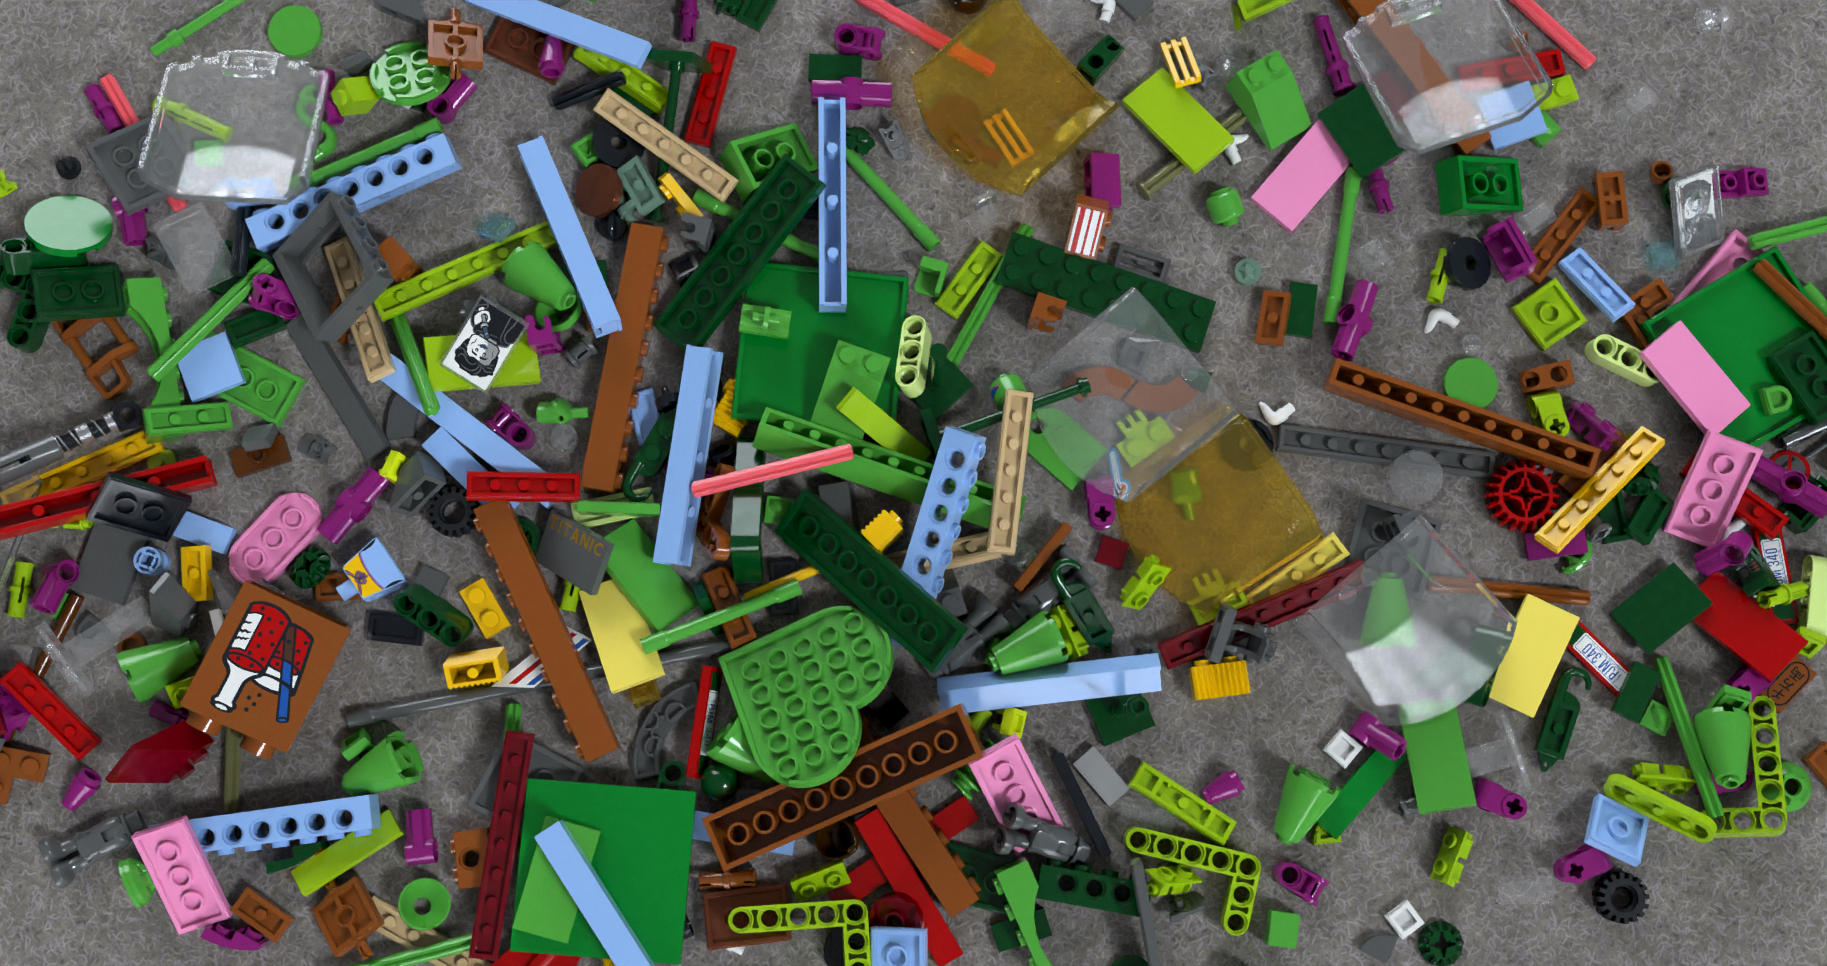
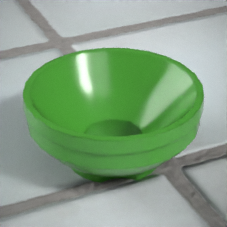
[535,292,583,332]
[1761,761,1812,812]
[118,858,156,908]
[398,878,451,931]

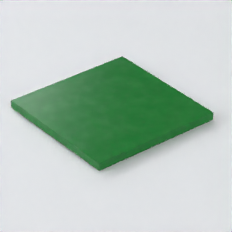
[1639,245,1827,447]
[731,263,909,434]
[510,778,697,965]

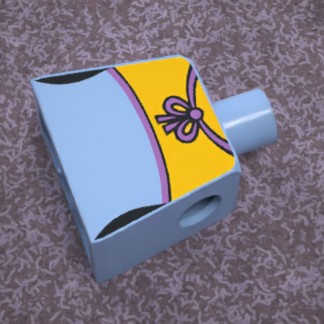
[336,537,409,602]

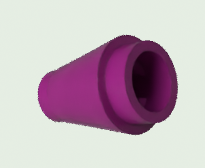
[538,36,565,78]
[61,768,102,811]
[1201,769,1245,804]

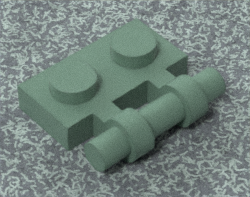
[617,155,665,227]

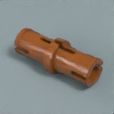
[699,868,757,890]

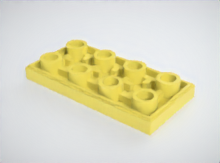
[578,579,666,694]
[1489,594,1580,718]

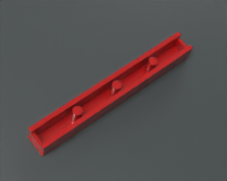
[0,455,218,540]

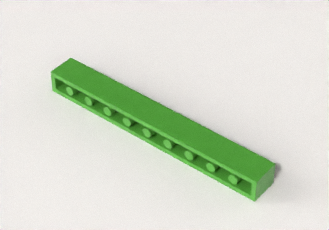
[752,407,1026,529]

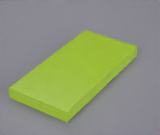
[1122,67,1235,175]
[423,330,541,392]

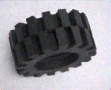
[427,487,479,538]
[1592,871,1650,924]

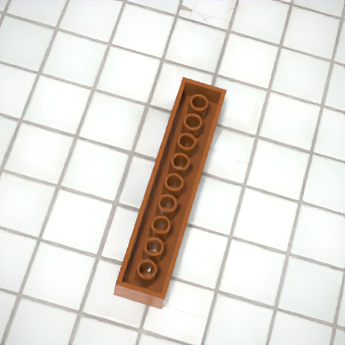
[702,703,986,872]

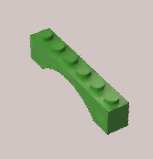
[122,277,186,444]
[992,856,1054,966]

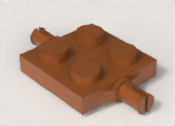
[427,8,483,80]
[311,876,385,960]

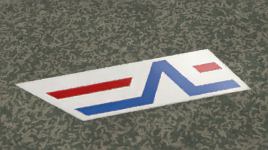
[491,626,592,688]

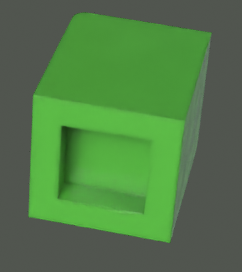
[914,256,949,299]
[1263,909,1300,949]

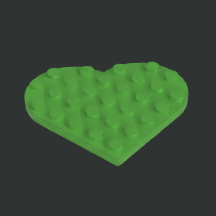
[718,606,894,788]

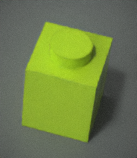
[330,76,380,116]

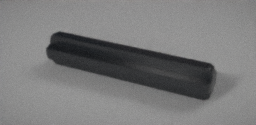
[552,71,627,110]
[230,206,253,277]

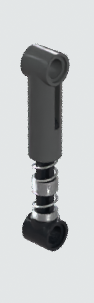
[0,401,143,486]

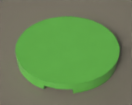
[369,41,451,106]

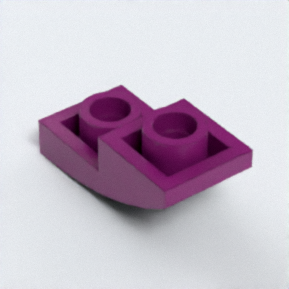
[1710,168,1769,199]
[1523,528,1589,561]
[200,922,270,950]

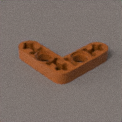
[696,463,735,561]

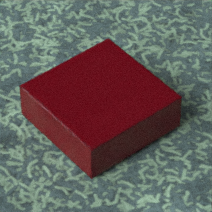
[1094,535,1129,570]

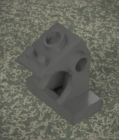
[1204,602,1278,665]

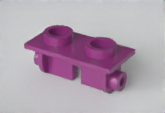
[1565,401,1621,452]

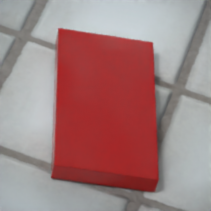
[1692,571,1809,683]

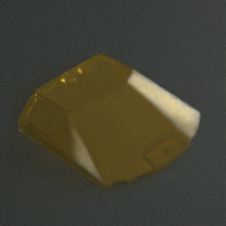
[912,0,1120,196]
[1115,404,1324,615]

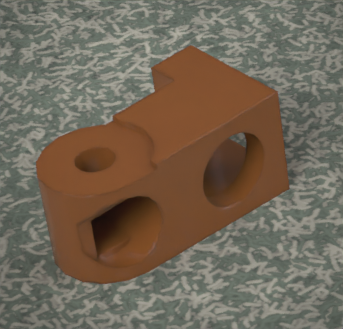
[1518,360,1575,395]

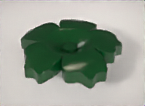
[846,127,875,156]

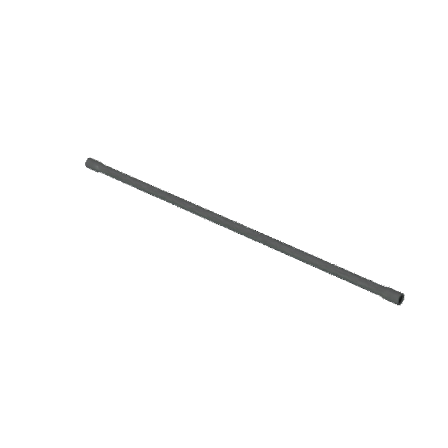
[347,629,779,728]

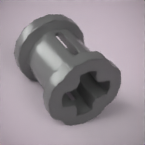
[562,334,599,370]
[1584,515,1612,543]
[1395,793,1419,821]

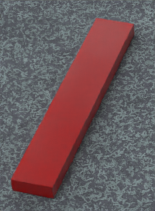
[827,796,979,908]
[854,807,964,966]

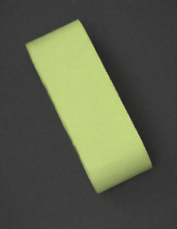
[895,315,932,398]
[1584,334,1660,387]
[1797,555,1827,636]

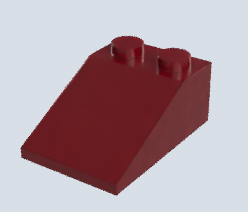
[105,719,214,783]

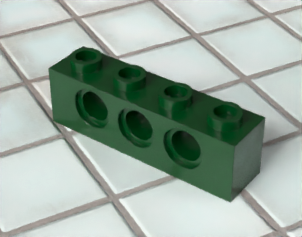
[1036,859,1151,917]

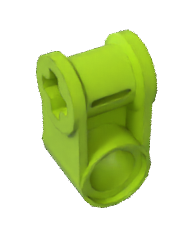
[1526,389,1570,437]

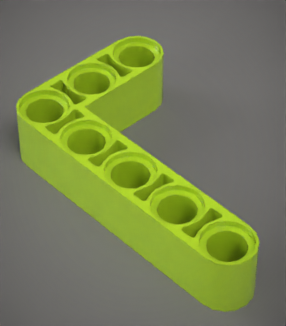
[1702,695,1787,838]
[1123,826,1261,936]
[728,899,871,966]

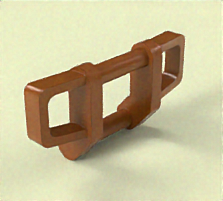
[51,317,140,400]

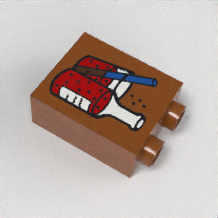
[180,579,352,760]

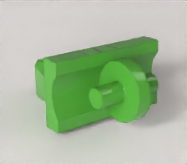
[738,304,792,339]

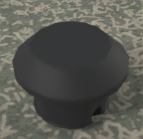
[56,156,81,180]

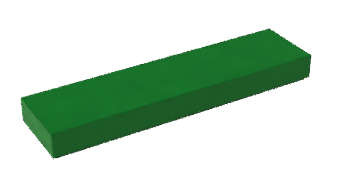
[1316,749,1408,839]

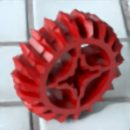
[1483,459,1561,533]

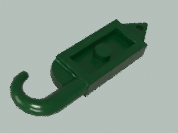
[622,407,677,502]
[1050,558,1115,653]
[1534,667,1592,772]

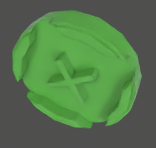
[268,5,323,59]
[1442,358,1498,408]

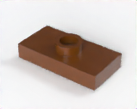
[230,434,292,478]

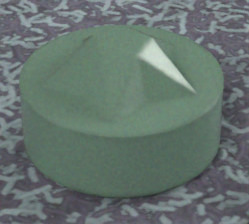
[1233,258,1261,287]

